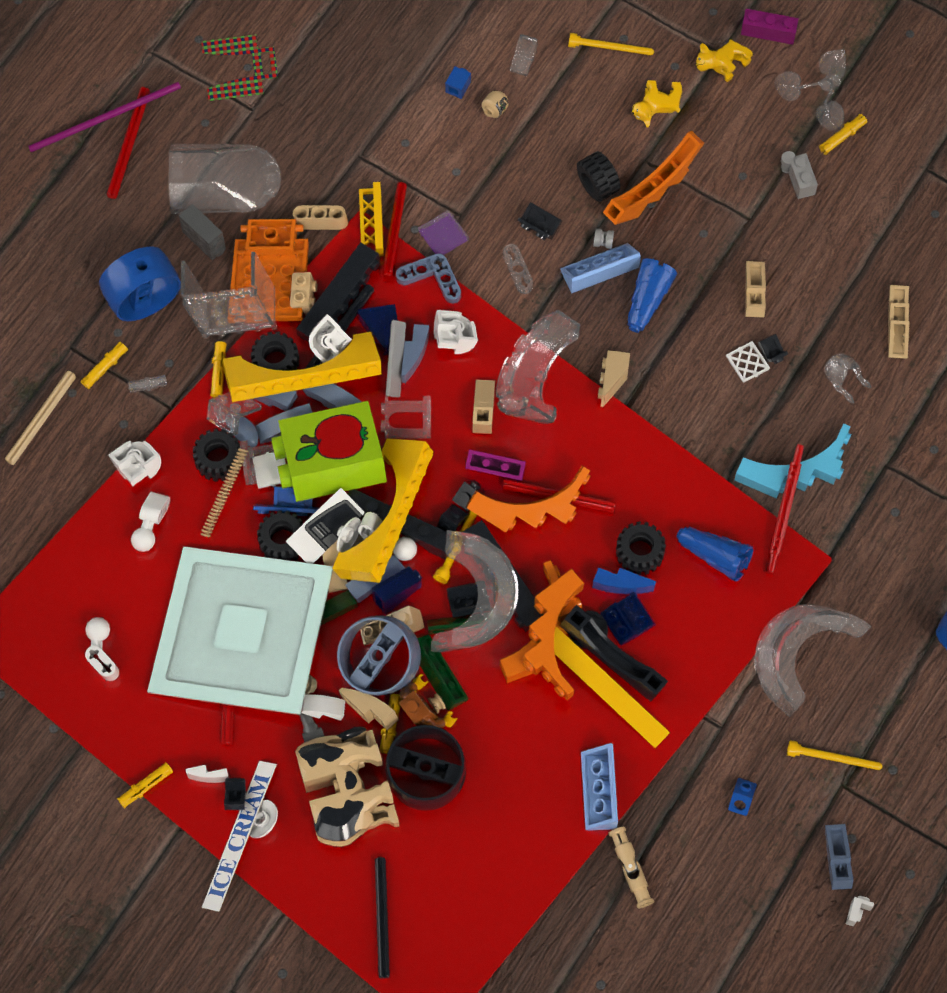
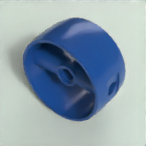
[99,246,181,321]

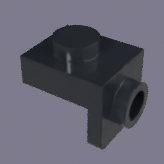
[758,334,788,364]
[452,480,485,511]
[436,504,469,535]
[224,778,246,810]

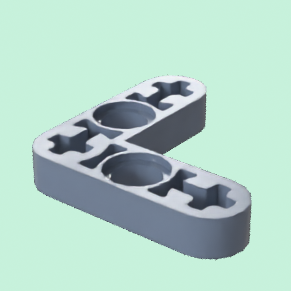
[396,254,461,304]

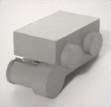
[781,151,818,199]

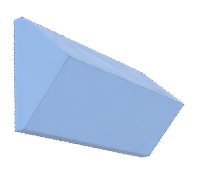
[560,243,641,294]
[581,743,618,831]

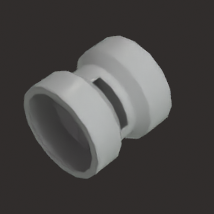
[593,228,614,249]

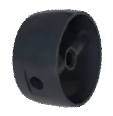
[385,725,466,811]

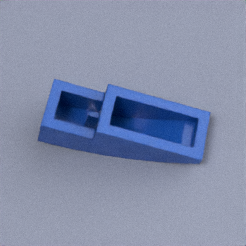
[592,568,656,594]

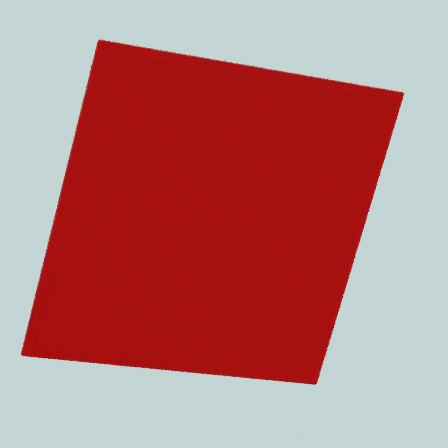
[0,211,832,993]

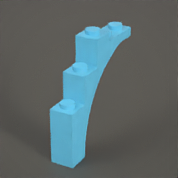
[734,424,852,498]

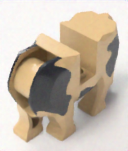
[295,727,399,847]

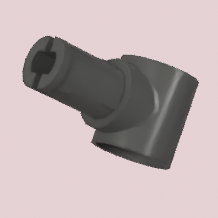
[299,713,324,742]

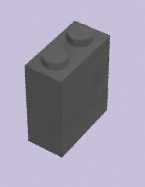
[179,204,226,260]

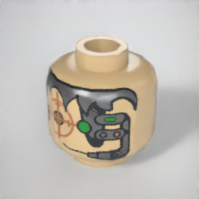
[482,91,508,118]

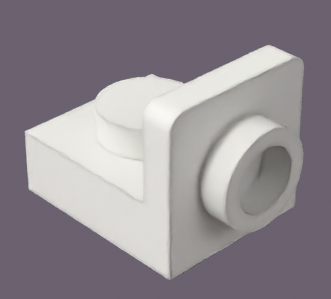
[845,896,874,926]

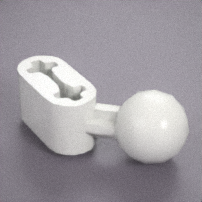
[131,492,170,552]
[358,512,417,561]
[85,617,119,681]

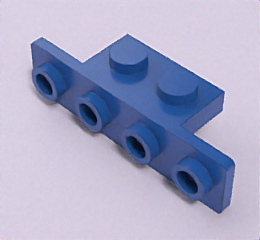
[253,486,319,516]

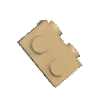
[290,272,317,316]

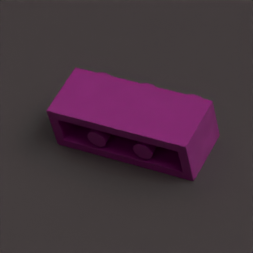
[741,9,799,45]
[465,450,526,481]

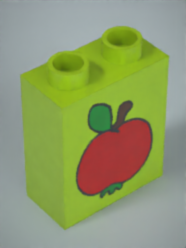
[271,401,387,502]

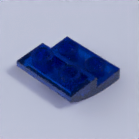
[600,592,656,646]

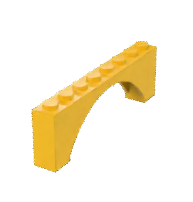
[223,332,382,402]
[332,438,433,583]

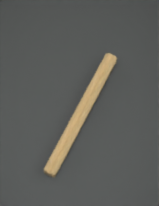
[5,371,76,465]

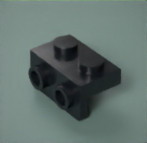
[517,202,562,240]
[447,581,491,618]

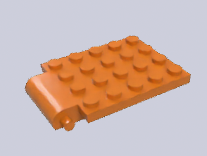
[228,219,309,321]

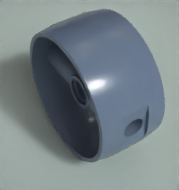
[337,615,421,696]

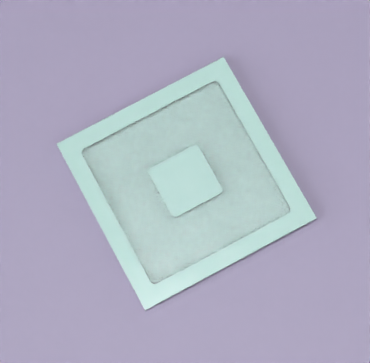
[147,547,333,715]

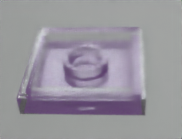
[418,210,469,255]

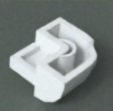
[434,310,478,354]
[309,314,352,363]
[108,441,161,486]

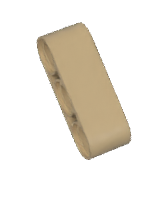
[293,205,348,230]

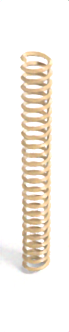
[201,448,249,537]

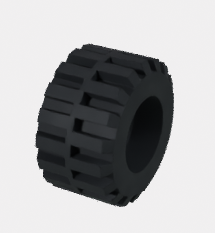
[577,151,620,202]
[251,332,299,371]
[193,429,243,482]
[257,510,303,561]
[616,522,666,575]

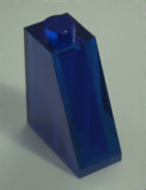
[358,304,398,355]
[372,566,422,615]

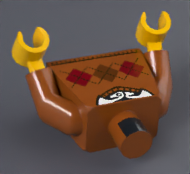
[399,674,458,728]

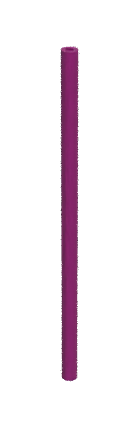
[28,82,181,152]

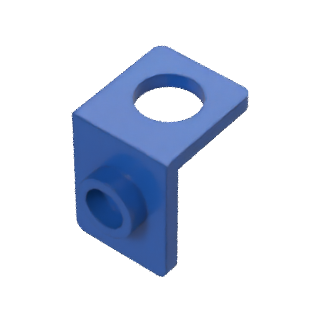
[728,778,757,816]

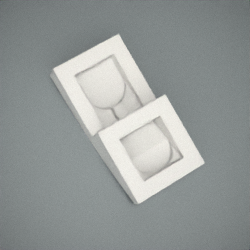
[301,694,345,721]
[186,765,229,783]

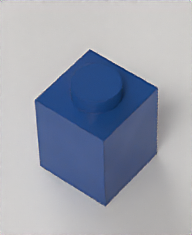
[445,66,471,99]

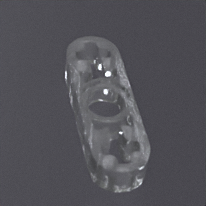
[503,244,533,294]

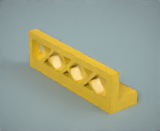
[359,182,384,257]

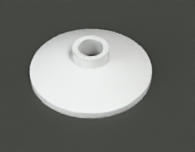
[337,517,361,552]
[249,800,278,838]

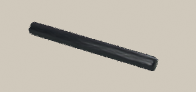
[305,284,374,369]
[375,857,390,979]

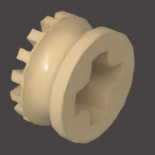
[428,693,446,714]

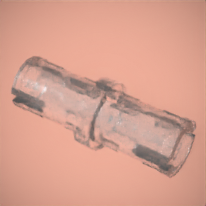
[128,374,167,393]

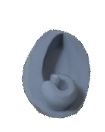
[227,412,259,447]

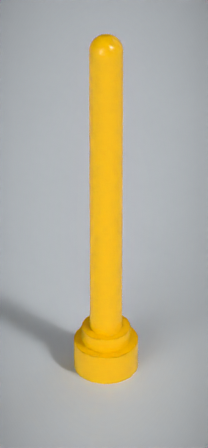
[568,33,654,55]
[433,510,477,584]
[787,740,883,770]

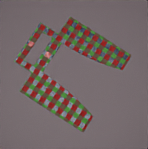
[201,34,278,101]

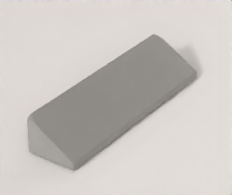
[386,320,406,398]

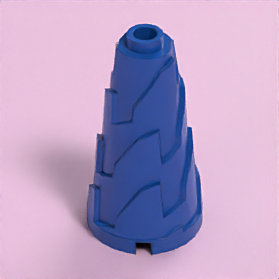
[627,259,677,333]
[676,526,754,582]

